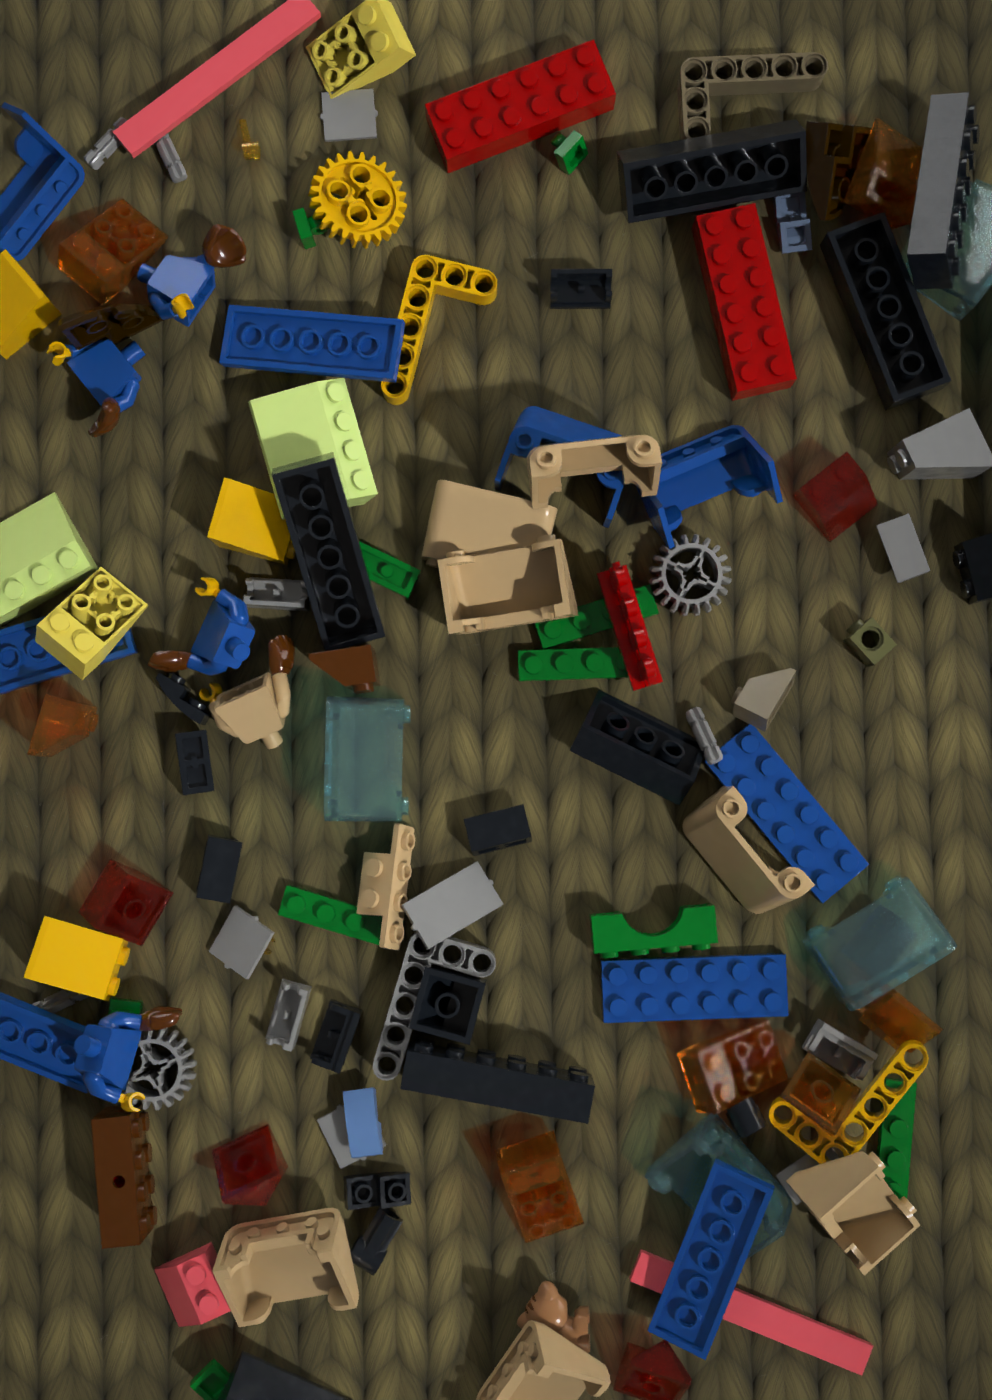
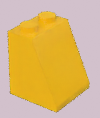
[0,249,61,360]
[207,477,296,565]
[23,916,130,1001]

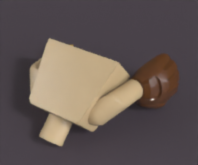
[199,635,295,749]

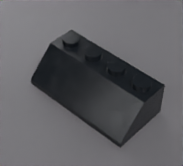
[569,690,704,806]
[218,1351,352,1400]

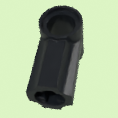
[350,1207,403,1276]

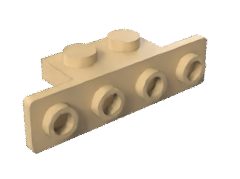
[356,823,415,950]

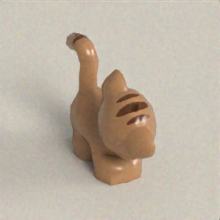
[517,1280,590,1354]

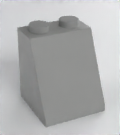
[887,408,992,480]

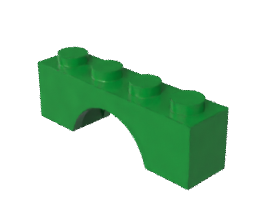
[589,903,718,958]

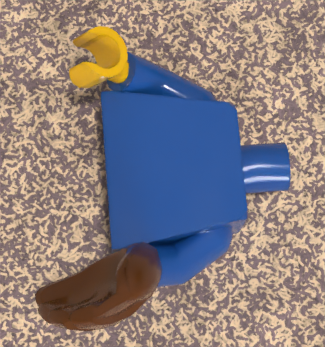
[137,224,247,327]
[46,339,146,437]
[148,577,255,676]
[74,1006,183,1112]

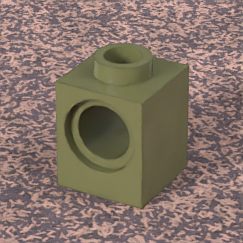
[843,617,897,667]

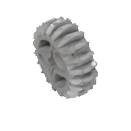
[649,534,732,616]
[122,1028,197,1111]

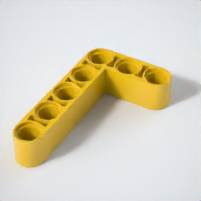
[381,255,497,405]
[769,1039,929,1164]

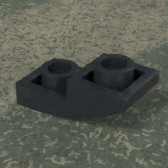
[156,672,211,725]
[343,1172,411,1210]

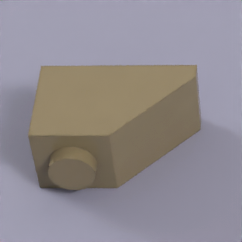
[731,668,796,732]

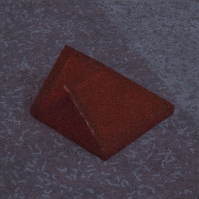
[212,1124,288,1206]
[613,1340,692,1400]

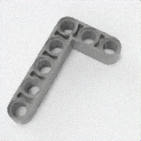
[373,932,496,1081]

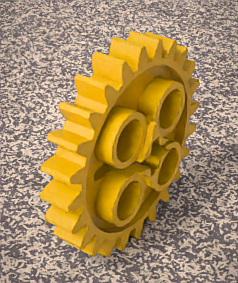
[308,151,407,249]

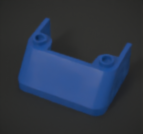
[0,102,85,261]
[495,406,624,528]
[636,425,783,549]

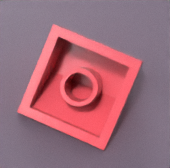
[154,1242,231,1327]

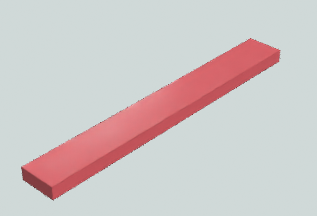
[113,0,321,159]
[629,1249,873,1376]

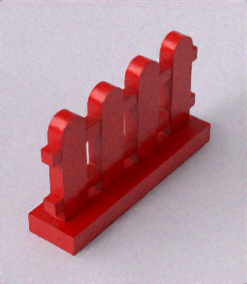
[596,561,663,691]

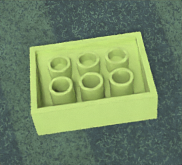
[248,378,378,520]
[0,492,98,627]

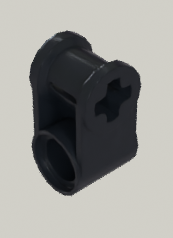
[725,1097,767,1139]

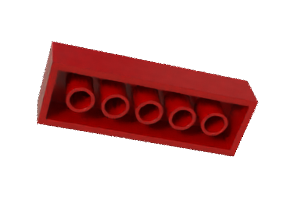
[425,39,616,173]
[691,203,797,401]

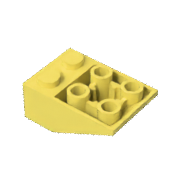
[306,0,416,99]
[35,567,148,680]

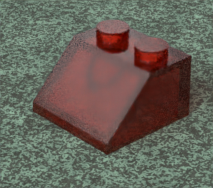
[792,452,878,542]
[79,859,174,946]

